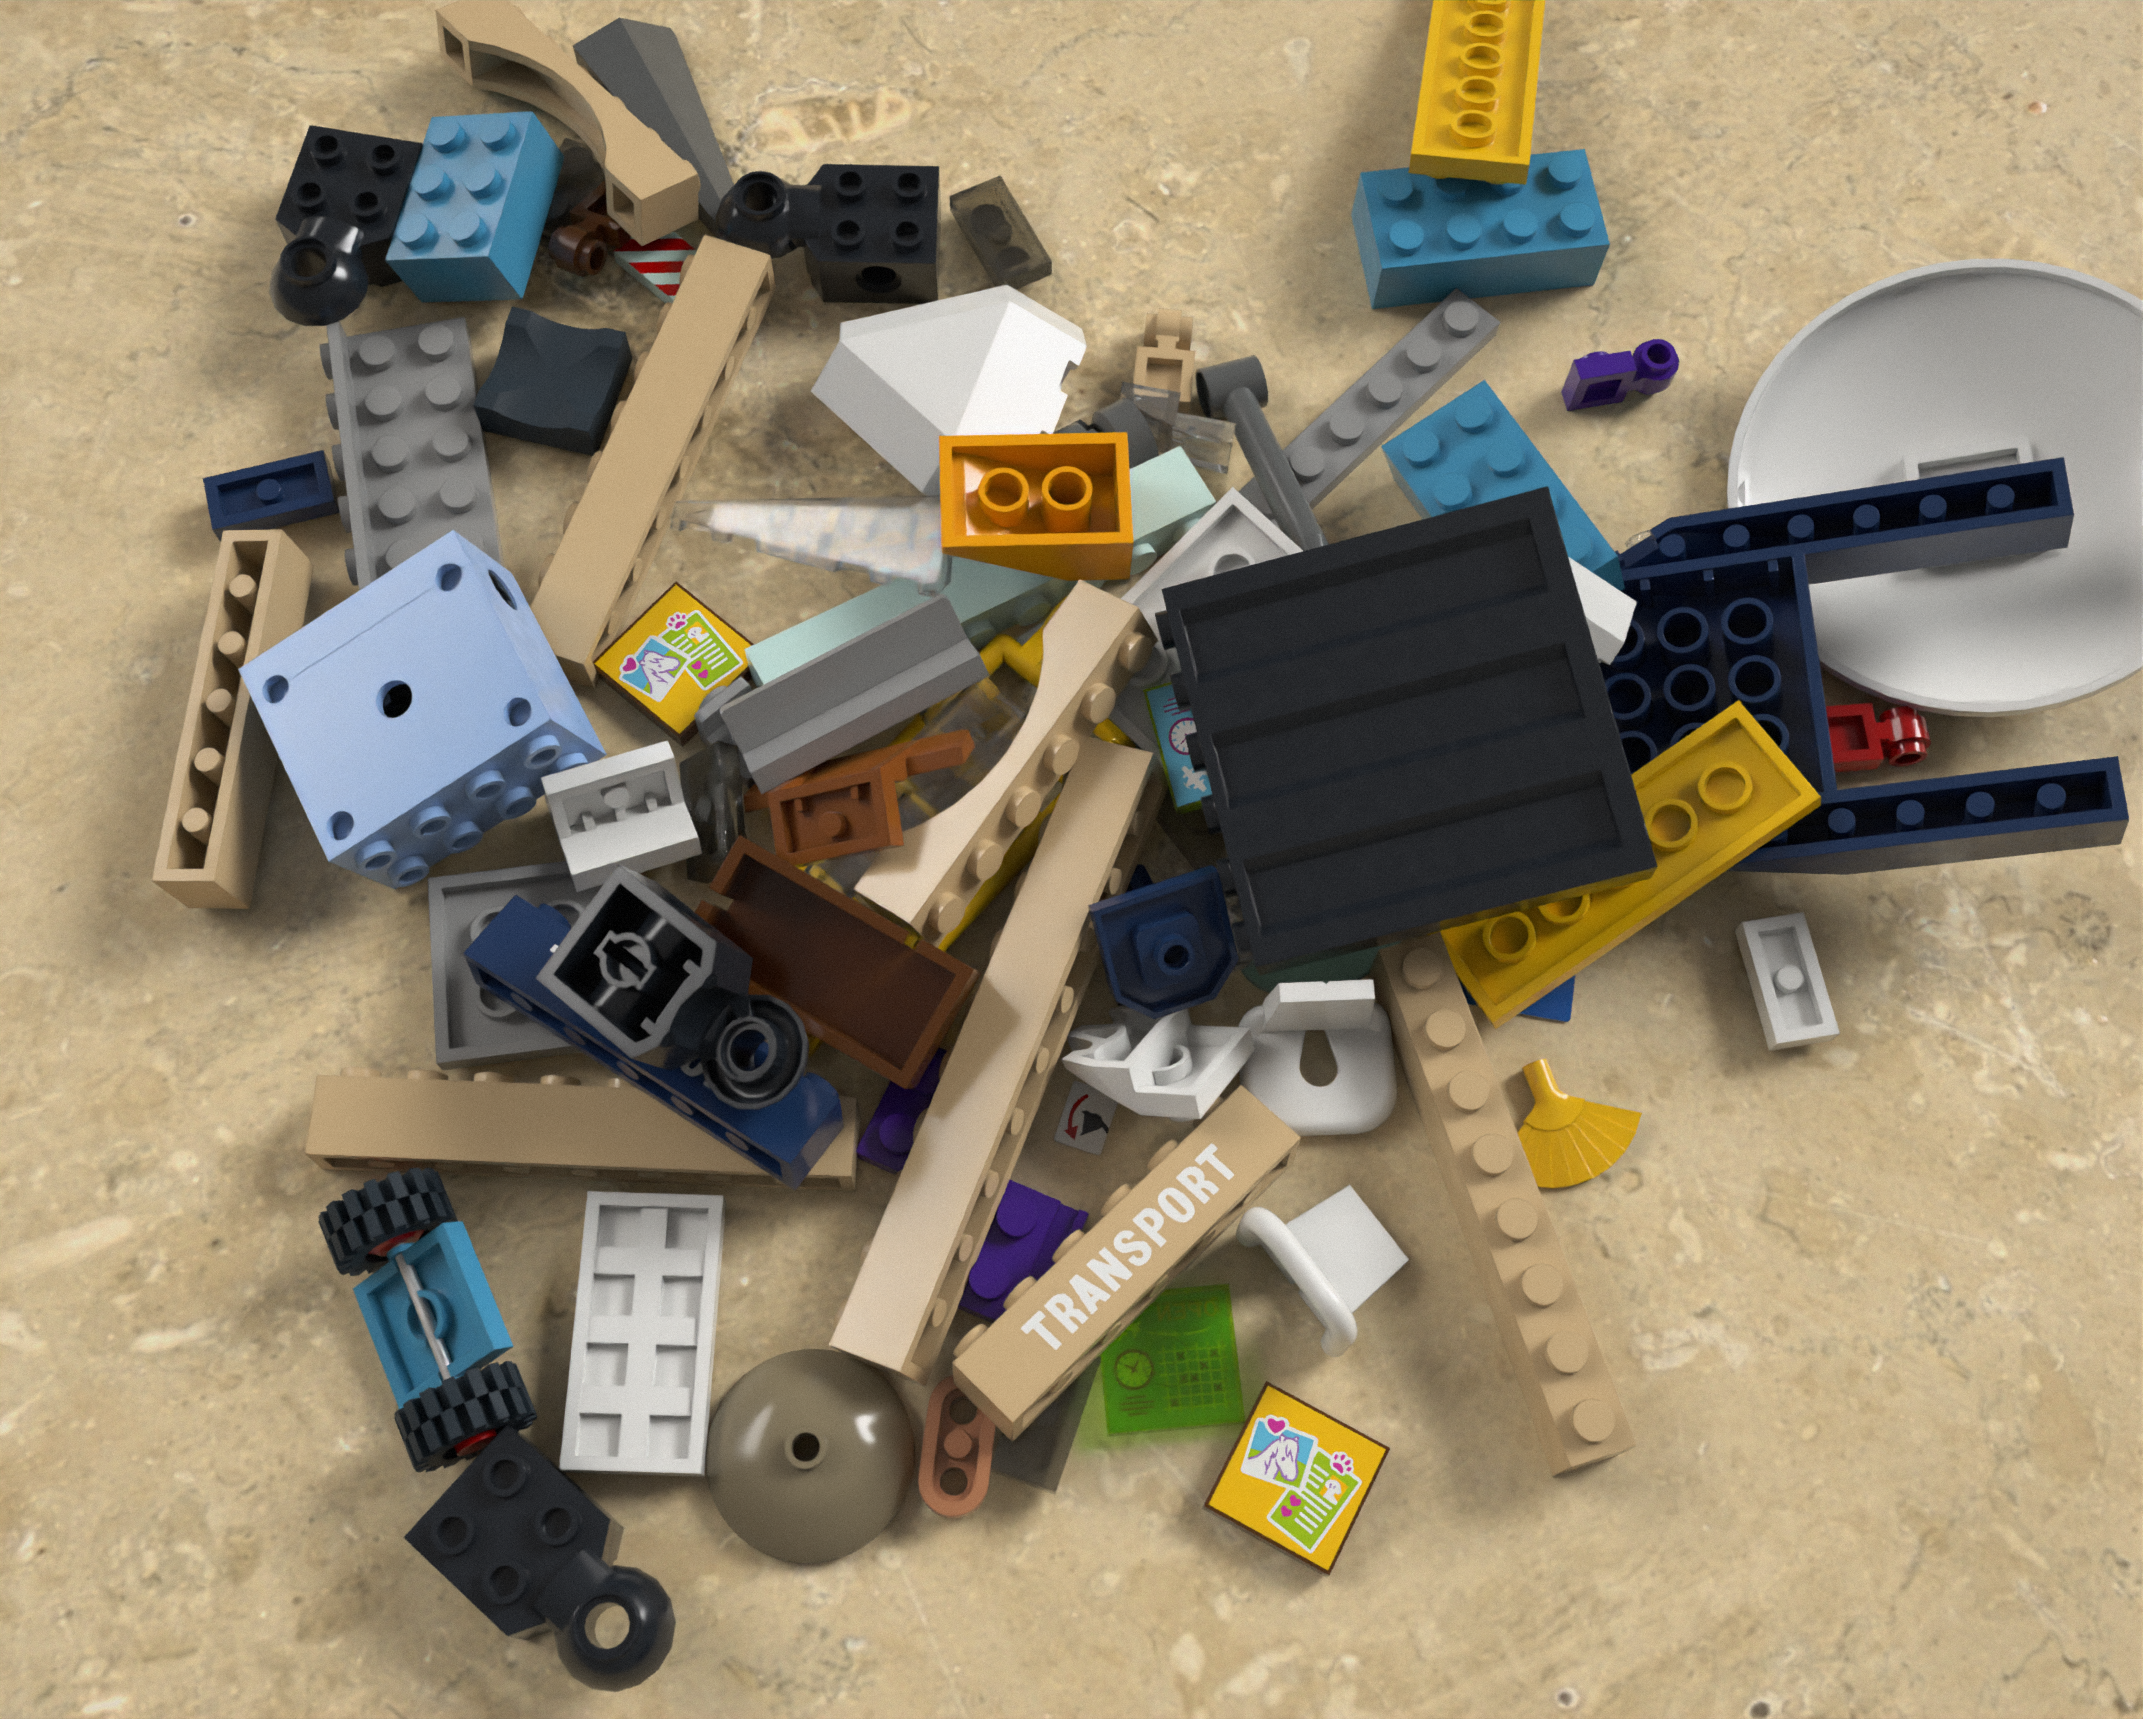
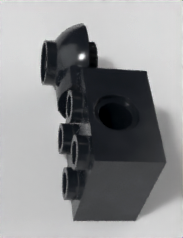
[269,125,423,326]
[715,164,941,304]
[536,864,809,1110]
[403,1424,676,1692]

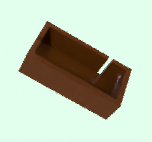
[695,835,981,1089]

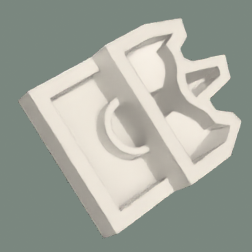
[1061,1005,1255,1122]

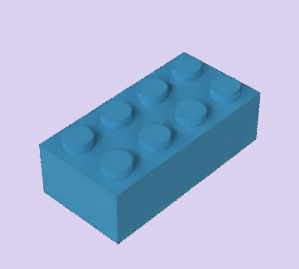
[1351,149,1610,309]
[1381,380,1625,591]

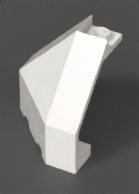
[811,285,1087,502]

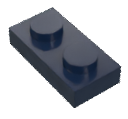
[203,450,340,541]

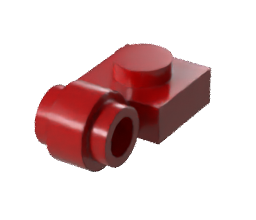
[1826,703,1931,772]

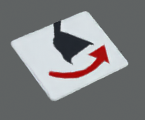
[1054,1081,1118,1155]

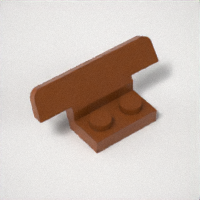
[743,729,975,868]

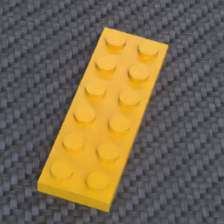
[1409,0,1545,185]
[1426,700,1821,1029]

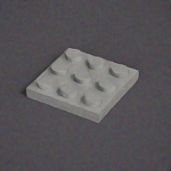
[428,861,603,1070]

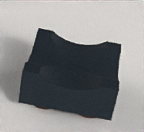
[473,307,633,456]

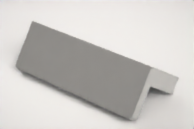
[720,594,990,794]

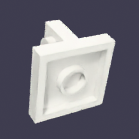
[541,740,702,892]

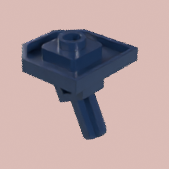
[1088,864,1239,1019]

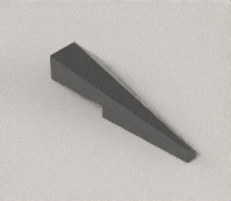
[573,17,734,240]

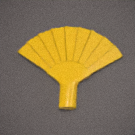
[1517,1059,1642,1189]

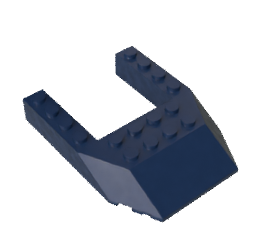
[1599,457,2129,875]

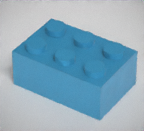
[385,111,565,303]

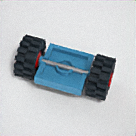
[318,1167,537,1472]

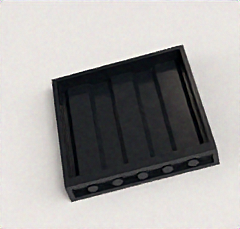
[1155,486,1658,976]

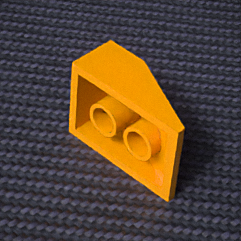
[939,432,1134,581]

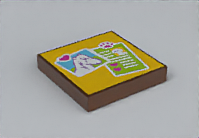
[593,581,754,747]
[1202,1381,1390,1577]

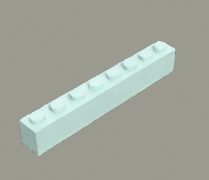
[744,446,1216,688]

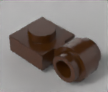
[548,181,632,277]

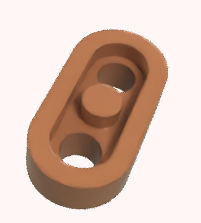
[918,1375,996,1519]

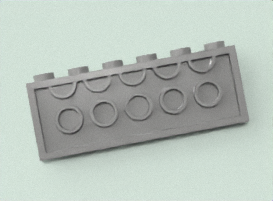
[320,317,505,590]

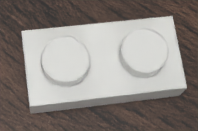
[1735,912,1840,1051]

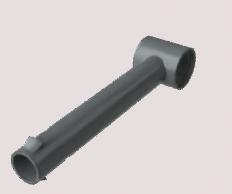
[1195,355,1329,551]

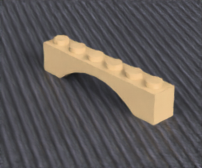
[436,0,701,246]
[853,579,1158,947]

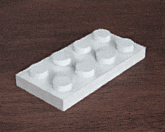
[559,1191,726,1477]

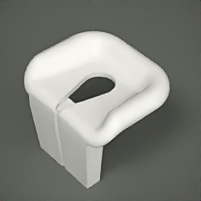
[1238,979,1397,1136]
[1236,1185,1409,1357]

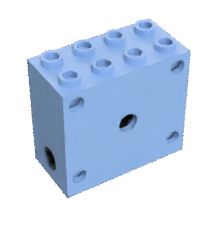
[238,530,607,889]

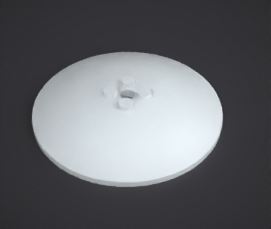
[1727,259,2143,717]

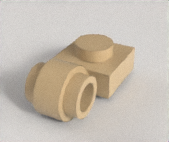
[1131,308,1195,414]

